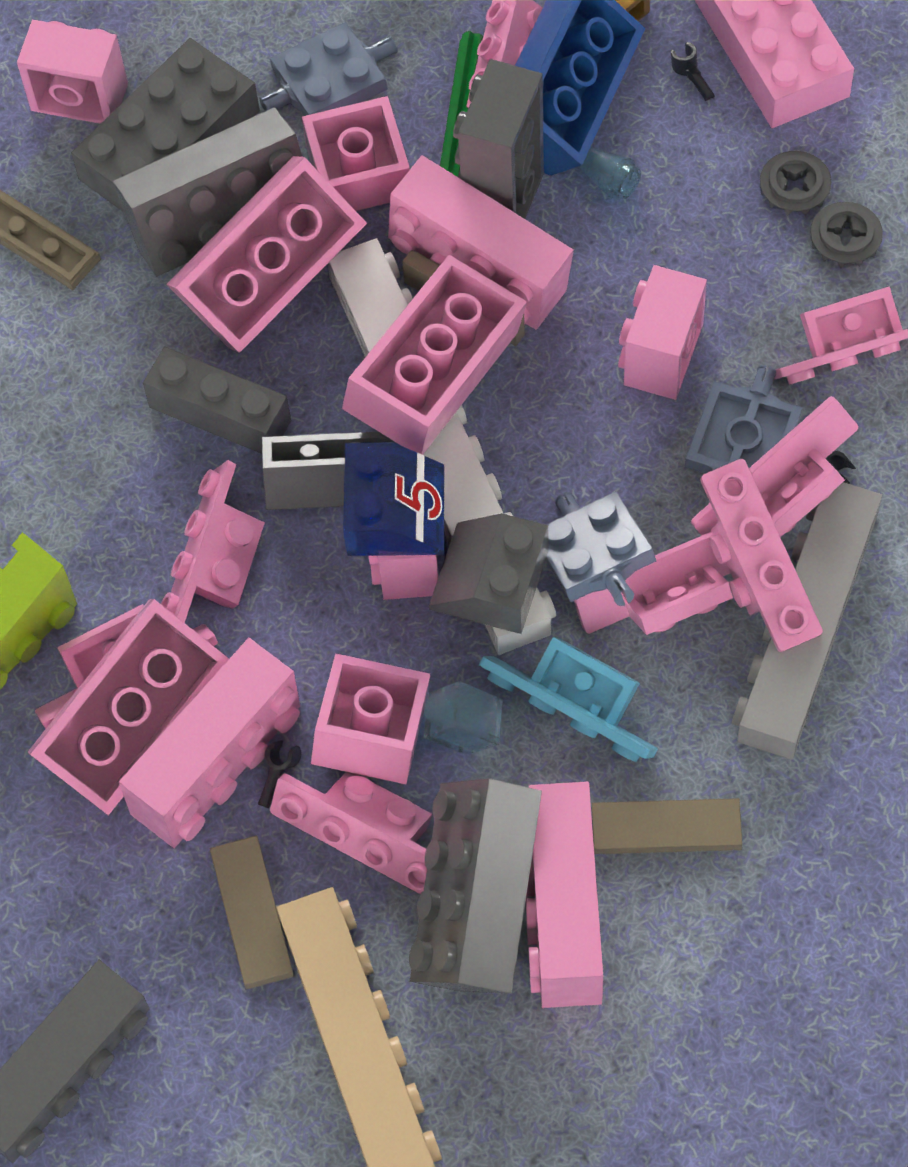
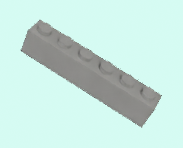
[732,482,883,760]

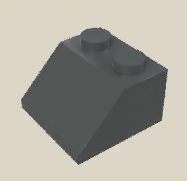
[429,513,549,634]

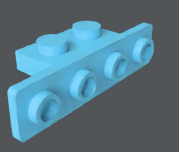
[479,637,658,762]

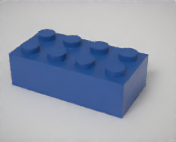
[515,0,645,176]

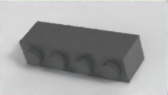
[0,959,150,1163]

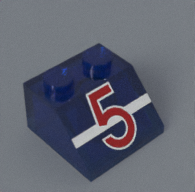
[343,442,445,556]

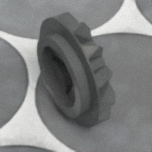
[760,151,831,216]
[810,202,883,268]

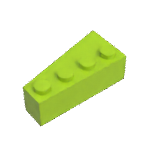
[0,532,77,690]

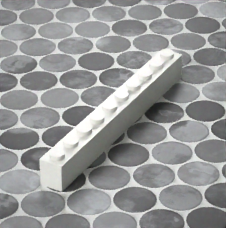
[328,238,556,655]

